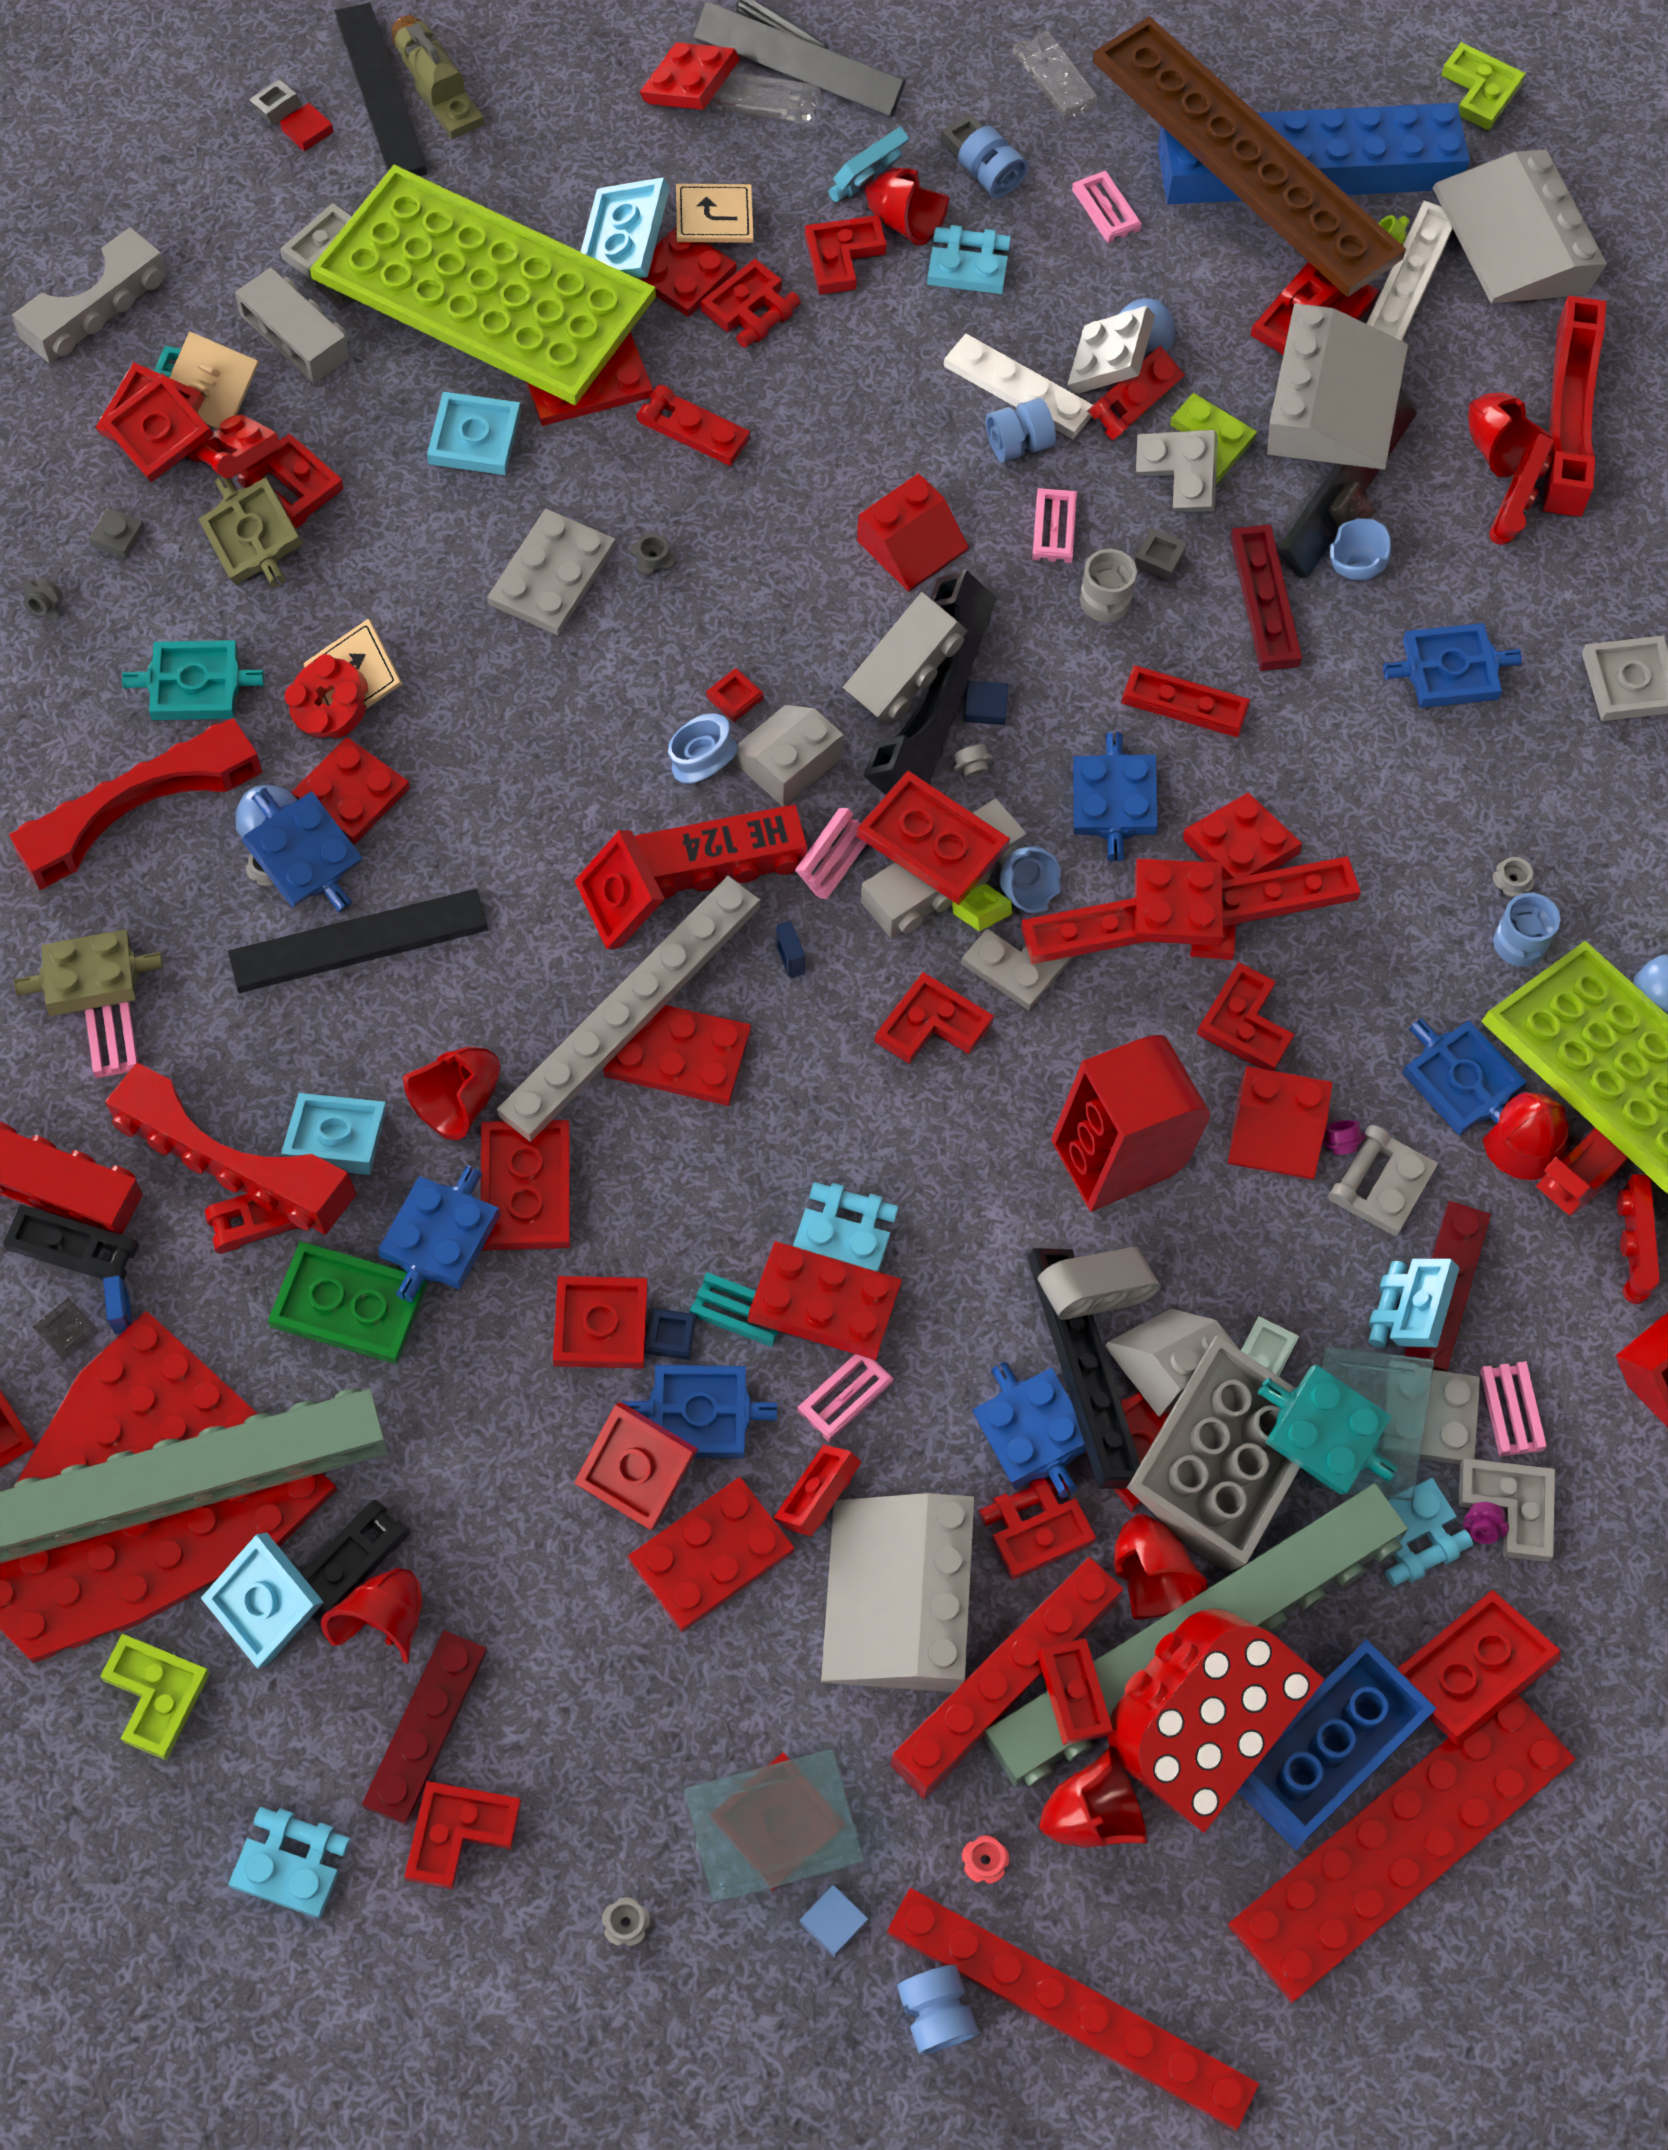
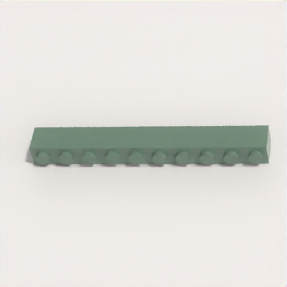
[0,1388,388,1563]
[984,1483,1408,1788]

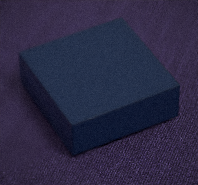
[964,680,1008,725]
[775,920,806,978]
[645,1308,697,1360]

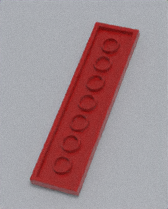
[1227,1695,1576,2003]

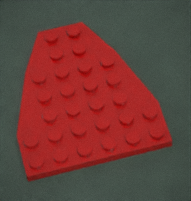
[0,1311,337,1663]

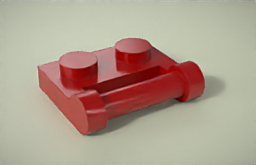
[187,414,282,478]
[237,433,344,529]

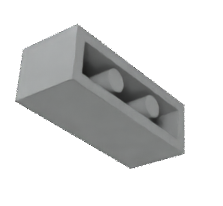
[235,267,350,384]
[843,592,967,725]

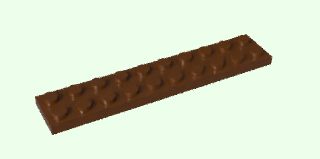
[1092,16,1406,297]

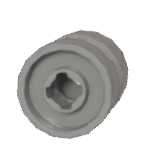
[1080,549,1137,622]

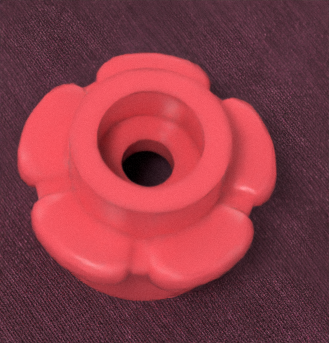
[962,1835,1009,1884]

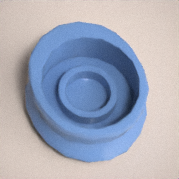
[668,713,737,784]

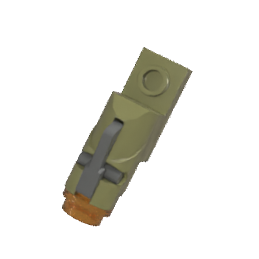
[391,15,484,139]

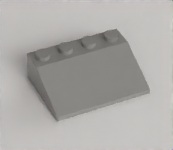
[1433,150,1607,303]
[1267,303,1408,470]
[1127,1335,1300,1573]
[821,1493,974,1692]

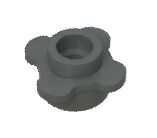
[630,534,676,576]
[22,578,63,620]

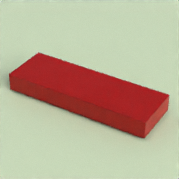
[1121,665,1250,738]

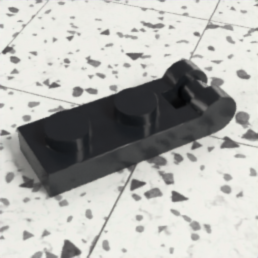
[3,1204,139,1281]
[301,1500,411,1627]

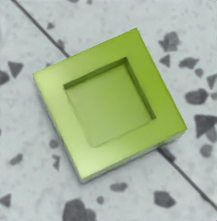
[952,883,1012,931]

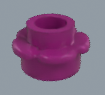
[1322,1120,1366,1155]
[1463,1502,1509,1544]

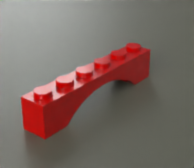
[1543,295,1607,517]
[8,718,263,890]
[105,1063,357,1235]
[890,1557,1123,1800]

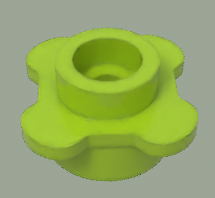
[1378,215,1410,245]

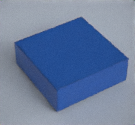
[103,1276,132,1335]

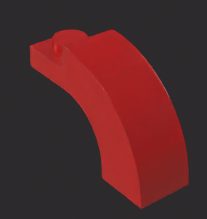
[1536,1128,1630,1216]

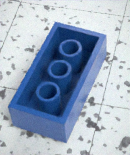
[1238,1639,1437,1851]

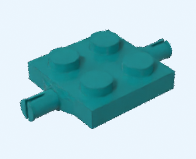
[122,640,265,720]
[1258,1364,1398,1495]

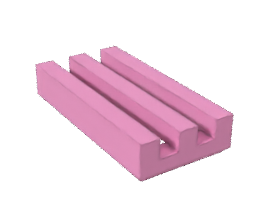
[1072,170,1142,243]
[1032,488,1077,563]
[795,808,867,899]
[85,1001,138,1078]
[797,1354,894,1442]
[1480,1362,1547,1457]

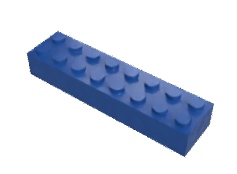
[1157,103,1470,205]

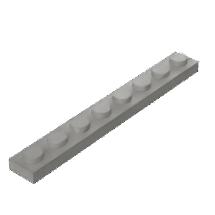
[497,876,760,1142]

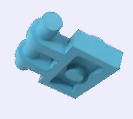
[828,126,910,202]
[927,225,1011,294]
[793,1182,899,1272]
[1368,1259,1460,1348]
[1375,1478,1473,1587]
[228,1807,351,1919]

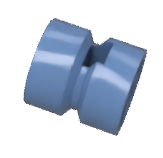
[958,126,1029,199]
[985,398,1056,463]
[1493,893,1561,967]
[897,1965,979,2055]

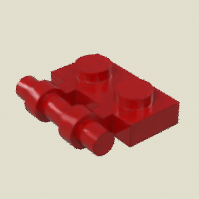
[701,259,801,348]
[978,1478,1096,1581]

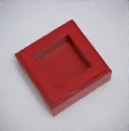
[280,103,334,152]
[706,668,764,723]

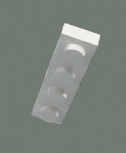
[944,334,1092,439]

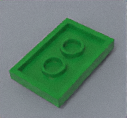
[268,1241,428,1365]

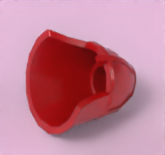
[865,168,950,246]
[1467,393,1551,478]
[402,1046,501,1141]
[1482,1092,1570,1181]
[1114,1513,1207,1620]
[320,1568,423,1665]
[1039,1746,1149,1848]

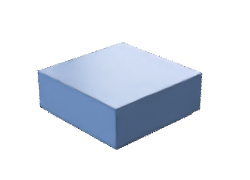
[799,1885,868,1957]

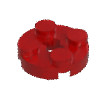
[285,654,368,739]

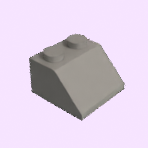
[732,705,843,807]
[1104,1309,1240,1417]

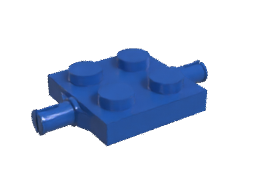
[1383,623,1522,708]
[1073,731,1157,861]
[242,787,362,913]
[1402,1018,1527,1136]
[378,1165,500,1303]
[972,1362,1087,1498]
[622,1365,777,1458]

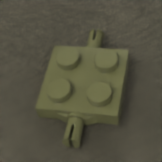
[198,476,304,587]
[13,929,164,1016]

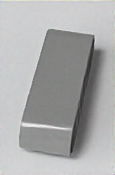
[1038,1247,1161,1320]

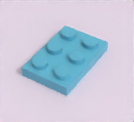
[581,178,670,279]

